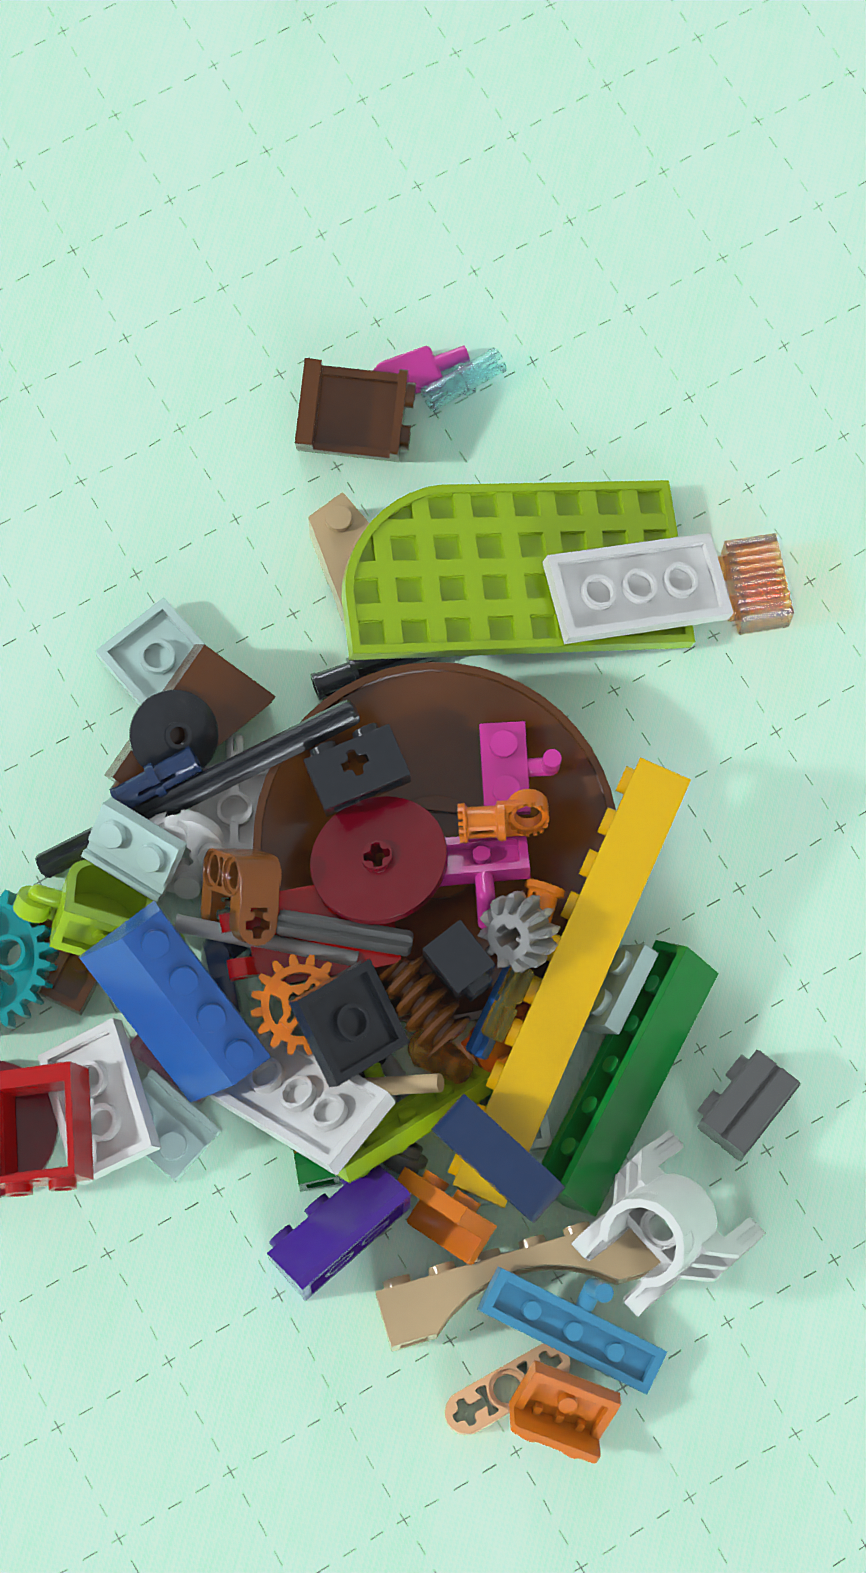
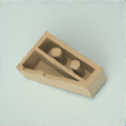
[308,492,370,626]

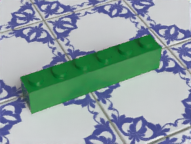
[541,940,719,1217]

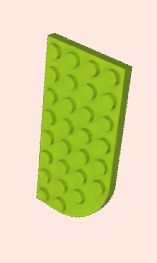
[341,480,696,660]

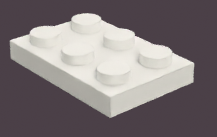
[37,1018,161,1185]

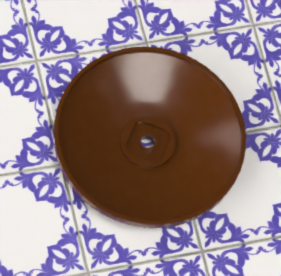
[253,662,616,1023]

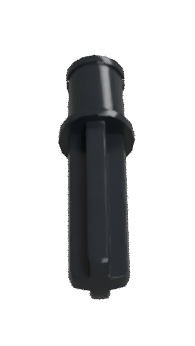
[310,657,439,701]

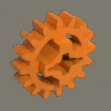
[251,954,332,1056]

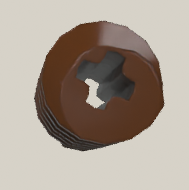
[379,956,471,1059]

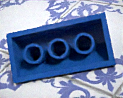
[79,900,271,1103]

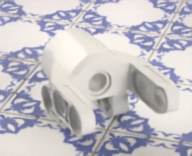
[572,1130,766,1317]

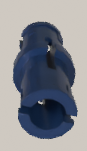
[109,745,203,809]

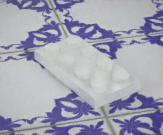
[542,533,734,644]
[209,1021,396,1176]

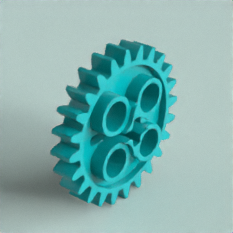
[0,889,58,1030]

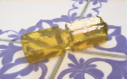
[481,966,534,1042]

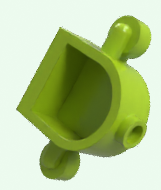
[13,860,185,956]

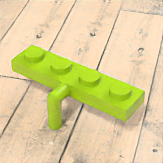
[337,1060,493,1183]

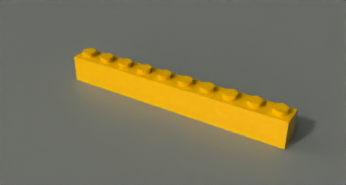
[447,757,691,1208]

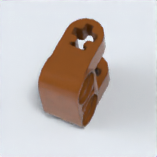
[201,848,281,946]

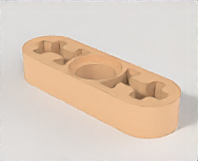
[445,1343,570,1436]

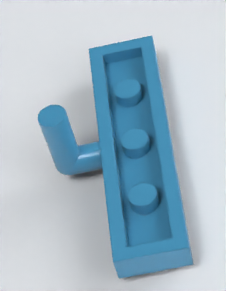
[477,1266,667,1395]

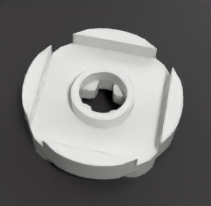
[150,810,226,899]

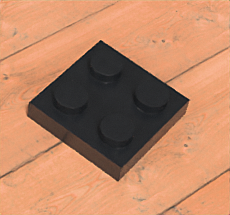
[288,959,410,1087]

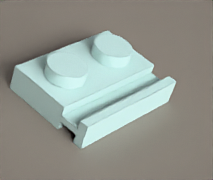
[81,797,187,903]
[582,944,659,1034]
[141,1069,221,1183]

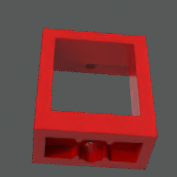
[0,1061,94,1197]

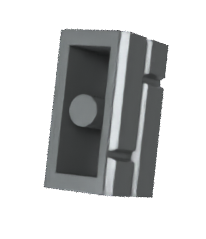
[697,1049,801,1161]

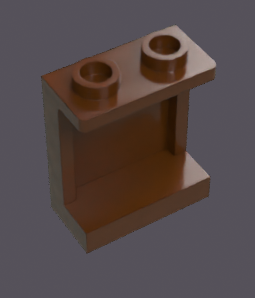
[294,358,416,462]

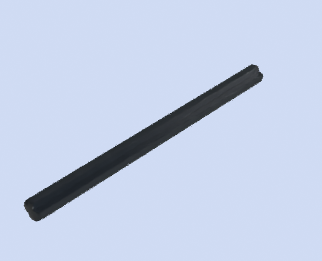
[35,700,360,878]

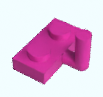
[479,721,562,815]
[440,836,530,929]

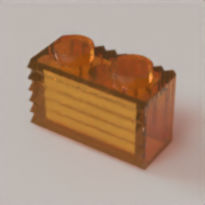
[718,533,794,635]

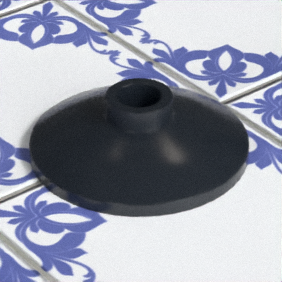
[129,690,219,777]

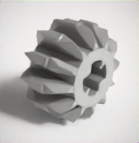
[478,891,560,973]

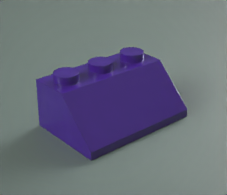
[267,1165,411,1302]

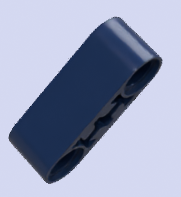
[431,1094,566,1224]

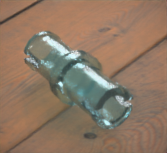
[420,347,507,412]

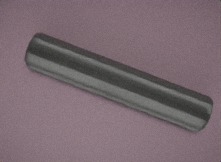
[276,909,414,956]

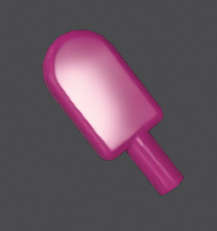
[373,345,470,395]

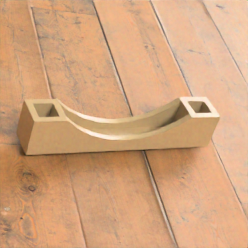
[375,1221,661,1352]

